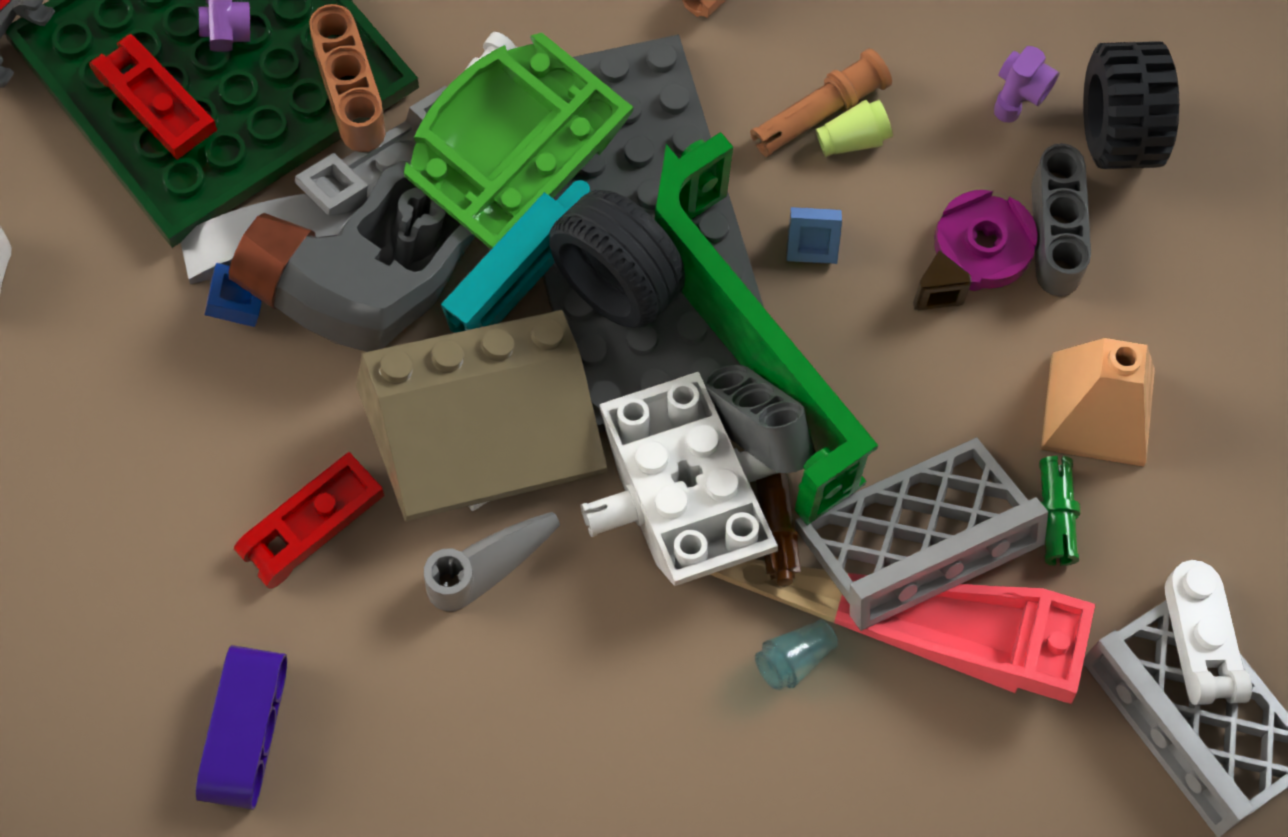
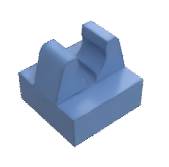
[786,207,842,264]

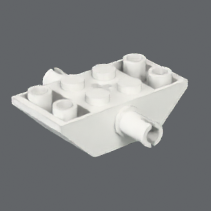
[581,371,778,586]

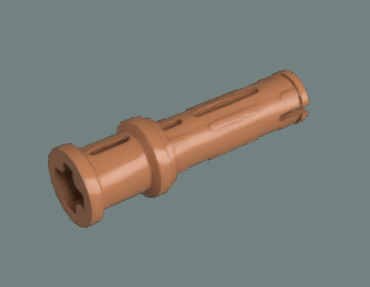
[750,48,892,157]

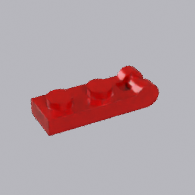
[89,34,217,160]
[234,452,385,589]

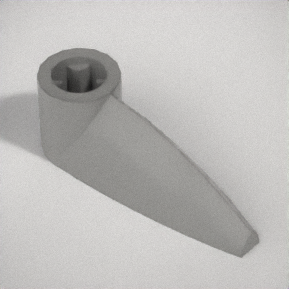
[424,512,560,611]

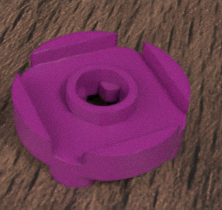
[934,190,1038,291]

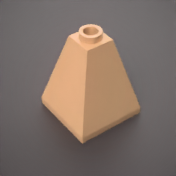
[1041,338,1155,467]

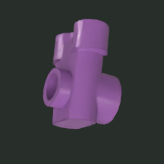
[199,0,250,52]
[994,46,1060,122]

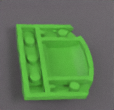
[404,33,633,249]

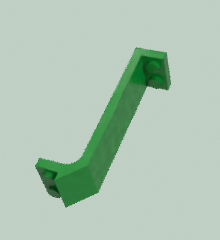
[655,132,878,526]

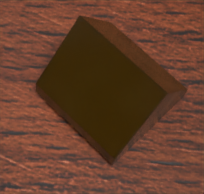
[913,251,972,311]

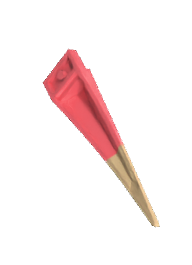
[709,559,1095,704]

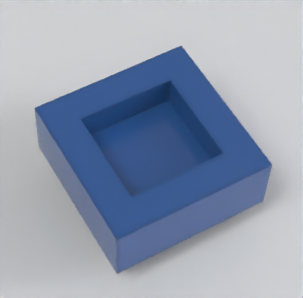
[204,263,262,327]

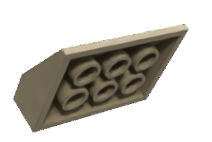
[356,310,607,522]

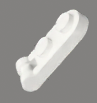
[1165,560,1252,705]

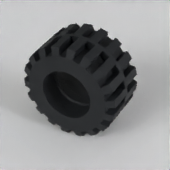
[1083,41,1180,169]

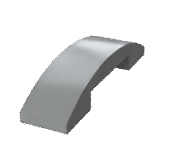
[295,86,447,215]
[181,194,359,284]

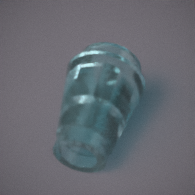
[755,619,838,690]

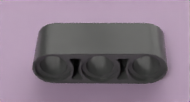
[1031,143,1091,296]
[704,364,816,473]

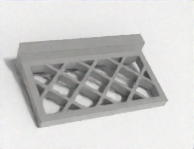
[795,437,1048,631]
[1083,600,1288,837]

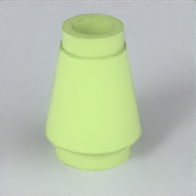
[815,100,893,157]

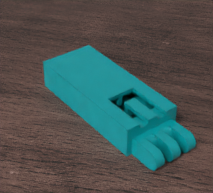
[441,180,590,333]

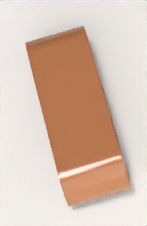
[309,4,386,152]

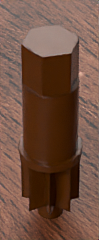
[756,473,801,587]

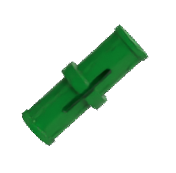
[1039,455,1081,566]

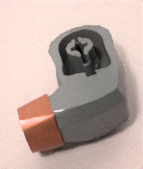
[229,161,475,352]

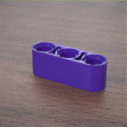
[196,645,288,810]

